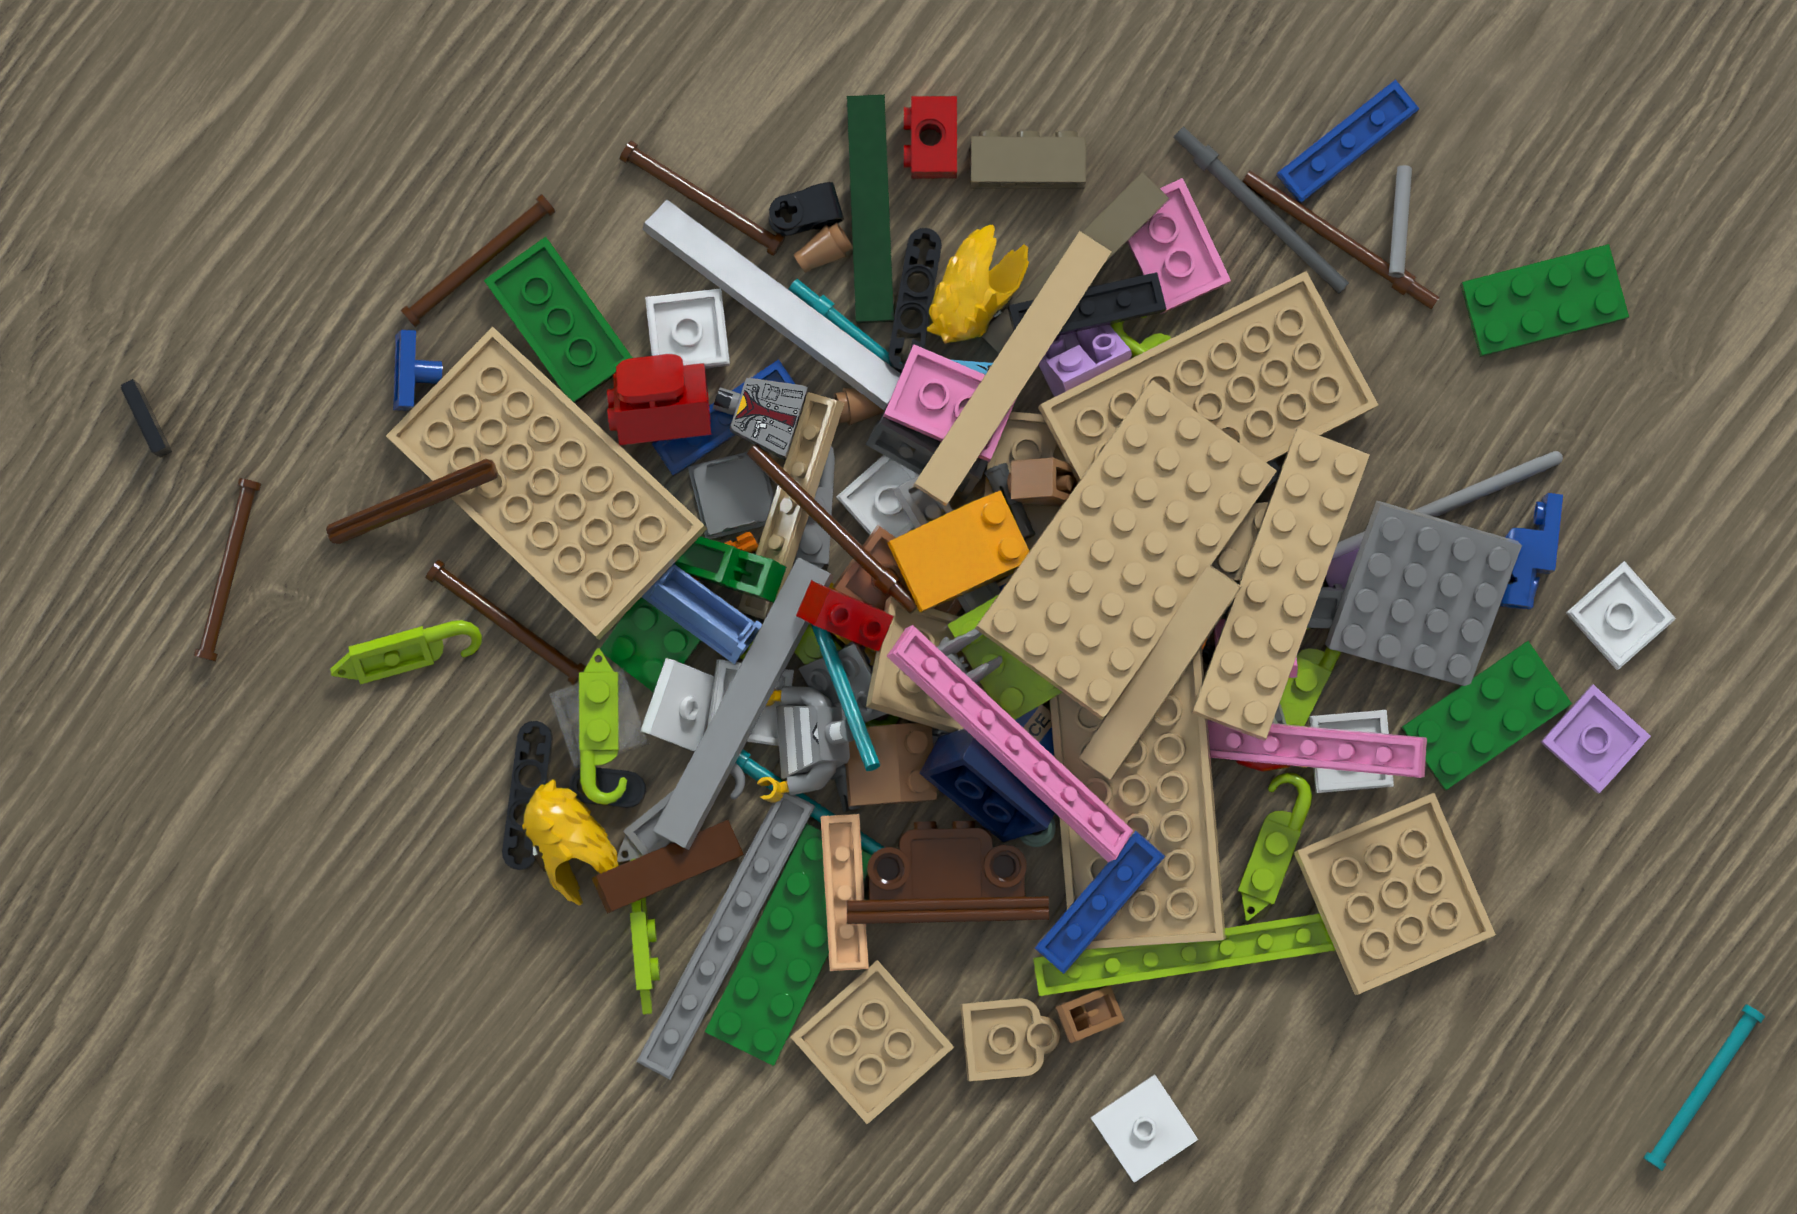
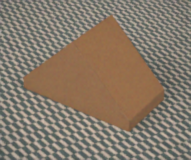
[1055,985,1124,1043]

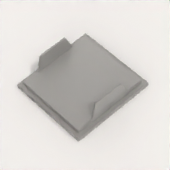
[688,452,774,539]

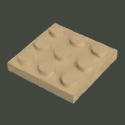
[866,596,986,733]
[791,960,954,1124]

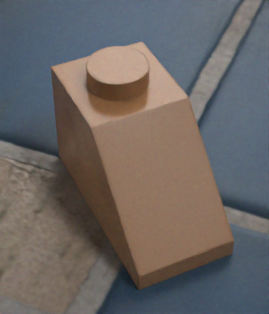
[1007,457,1078,507]

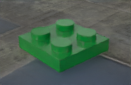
[600,597,701,693]

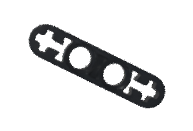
[888,228,942,373]
[502,721,553,870]

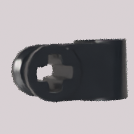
[769,182,844,237]

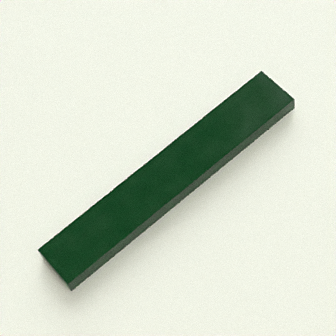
[847,94,894,324]

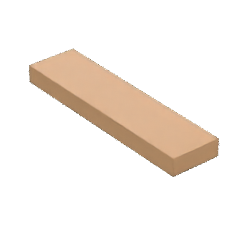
[821,814,869,971]

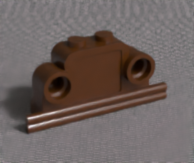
[847,821,1049,924]

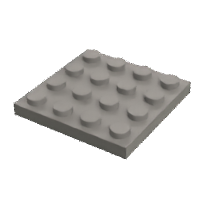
[1325,500,1522,686]

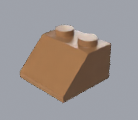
[845,723,937,807]

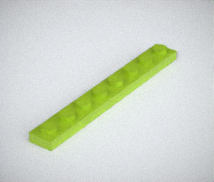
[1033,914,1335,996]

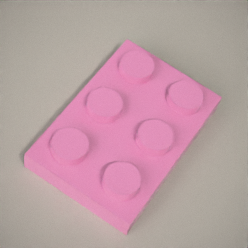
[1127,178,1231,314]
[883,344,1017,462]

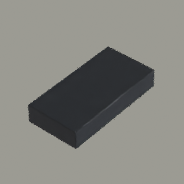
[120,379,172,458]

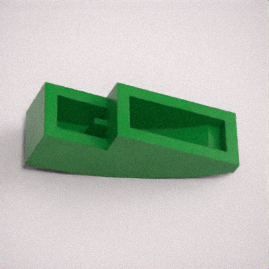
[675,536,787,603]

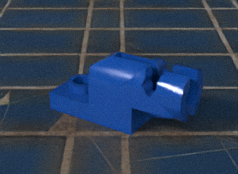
[1500,493,1563,609]

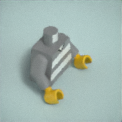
[757,686,854,803]

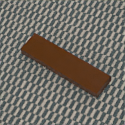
[592,820,744,914]

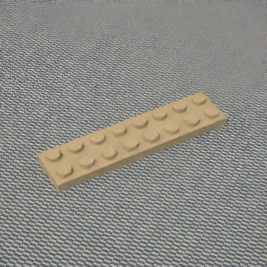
[1192,427,1370,741]

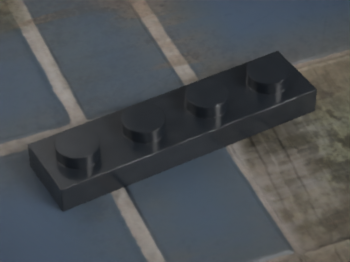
[1008,272,1167,336]

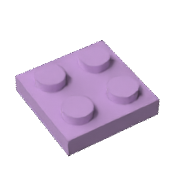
[1540,685,1651,794]

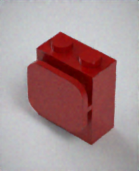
[607,354,711,445]

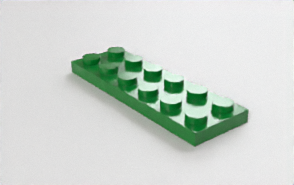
[705,824,872,1066]

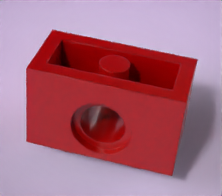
[904,96,957,179]
[796,580,894,652]

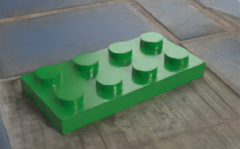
[484,237,633,403]
[1460,244,1629,357]
[1400,641,1572,791]

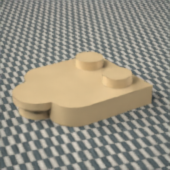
[960,998,1060,1082]

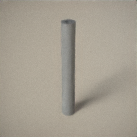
[1389,165,1412,278]

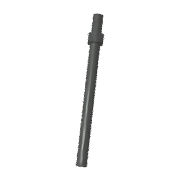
[1173,126,1349,294]

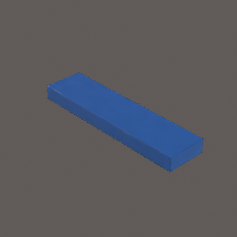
[1277,79,1419,204]
[652,359,795,477]
[1035,831,1166,974]

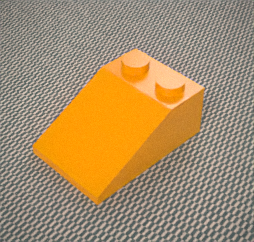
[887,490,1029,613]

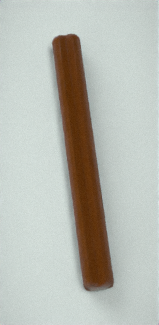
[326,459,498,544]

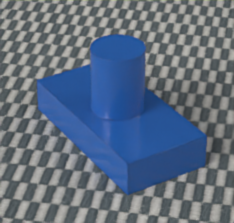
[393,330,443,411]

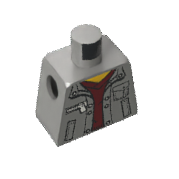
[713,378,808,460]

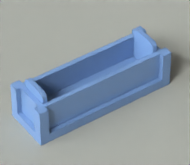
[642,563,762,665]

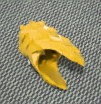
[927,225,1029,343]
[522,779,619,905]

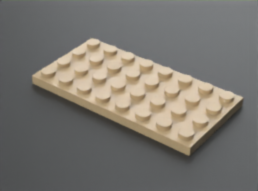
[1038,271,1378,482]
[386,326,707,640]
[975,380,1277,720]
[1050,647,1226,949]

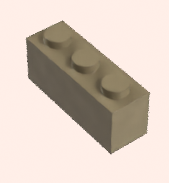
[971,130,1086,189]

